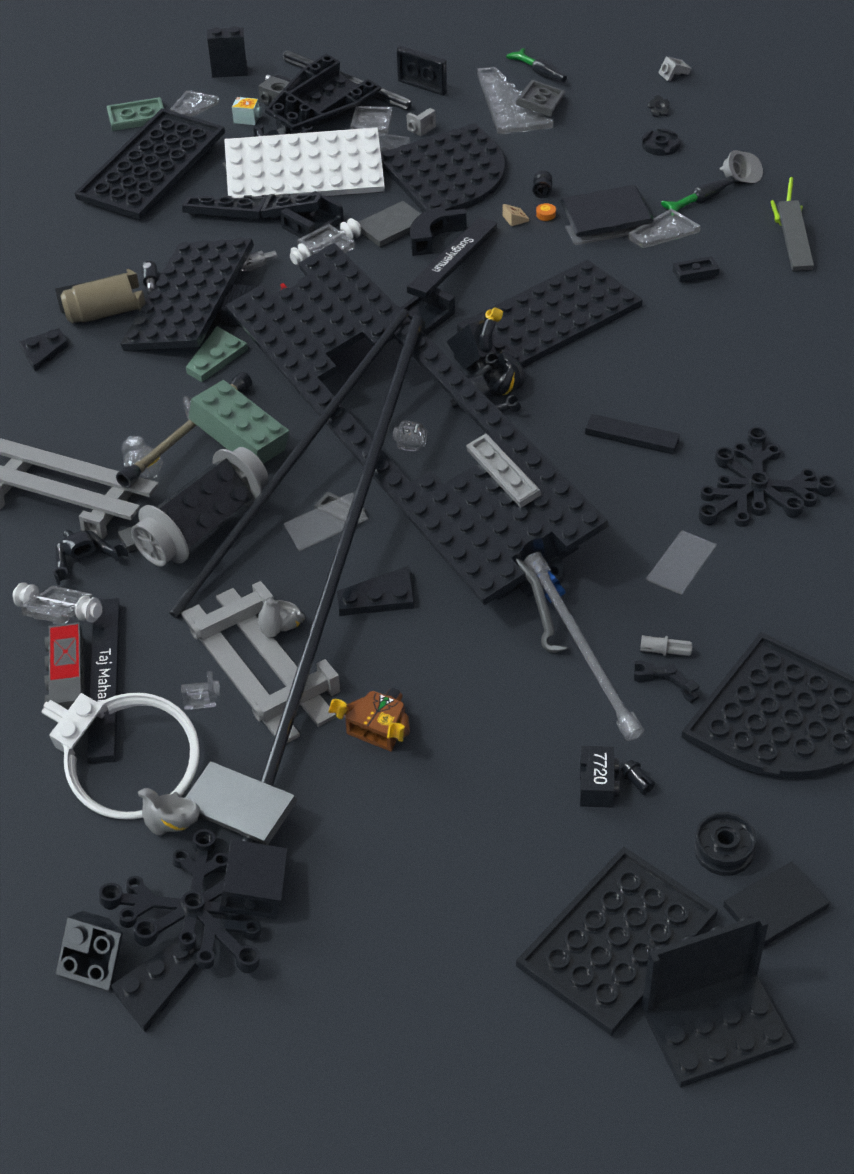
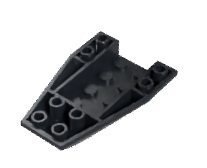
[265,53,381,130]

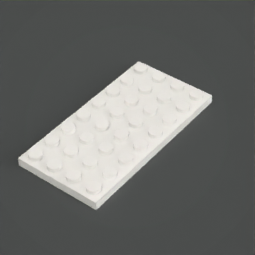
[225,127,385,199]

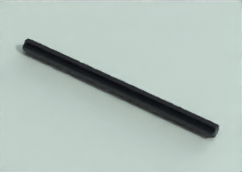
[283,50,412,110]

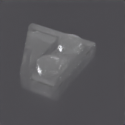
[170,90,219,117]

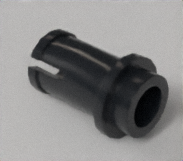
[621,760,655,795]

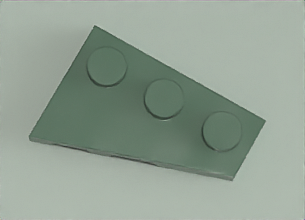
[186,326,248,382]

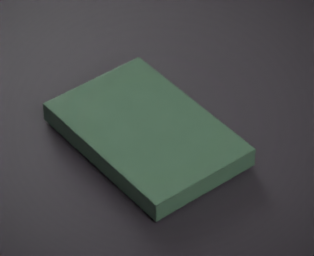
[106,97,164,131]

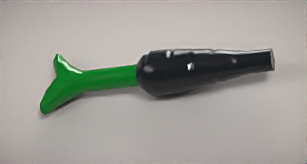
[506,48,567,82]
[661,176,735,218]

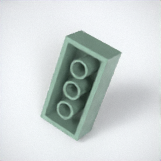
[188,380,289,464]

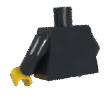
[447,307,503,375]

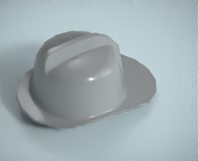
[720,150,763,183]

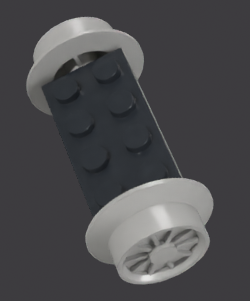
[131,447,269,566]

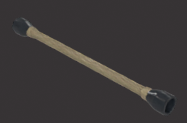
[116,372,252,489]

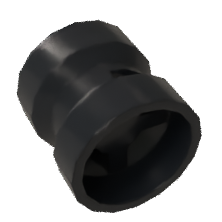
[532,171,553,198]

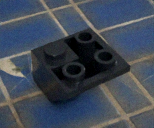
[56,911,123,991]

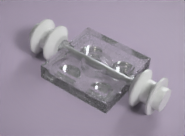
[290,218,361,266]
[13,582,102,624]

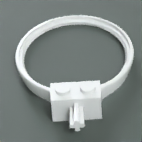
[41,693,200,820]

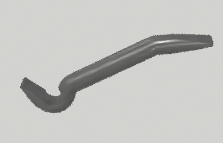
[516,559,569,653]

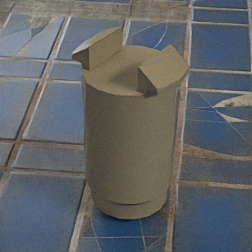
[60,269,145,324]

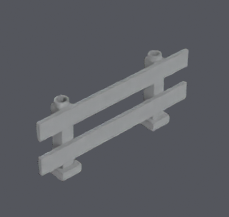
[0,438,159,539]
[181,581,340,743]

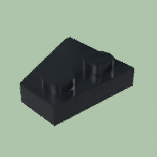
[19,328,68,371]

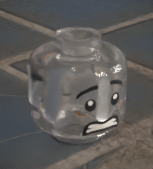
[393,420,427,452]

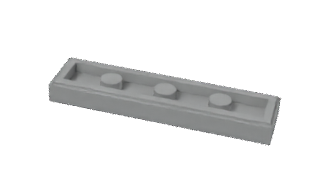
[466,434,541,508]

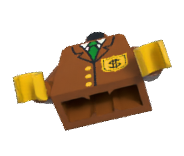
[328,688,410,752]

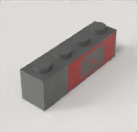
[45,622,85,710]

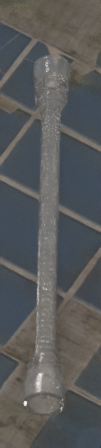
[524,552,644,741]

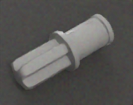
[640,635,692,656]

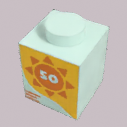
[232,97,262,125]

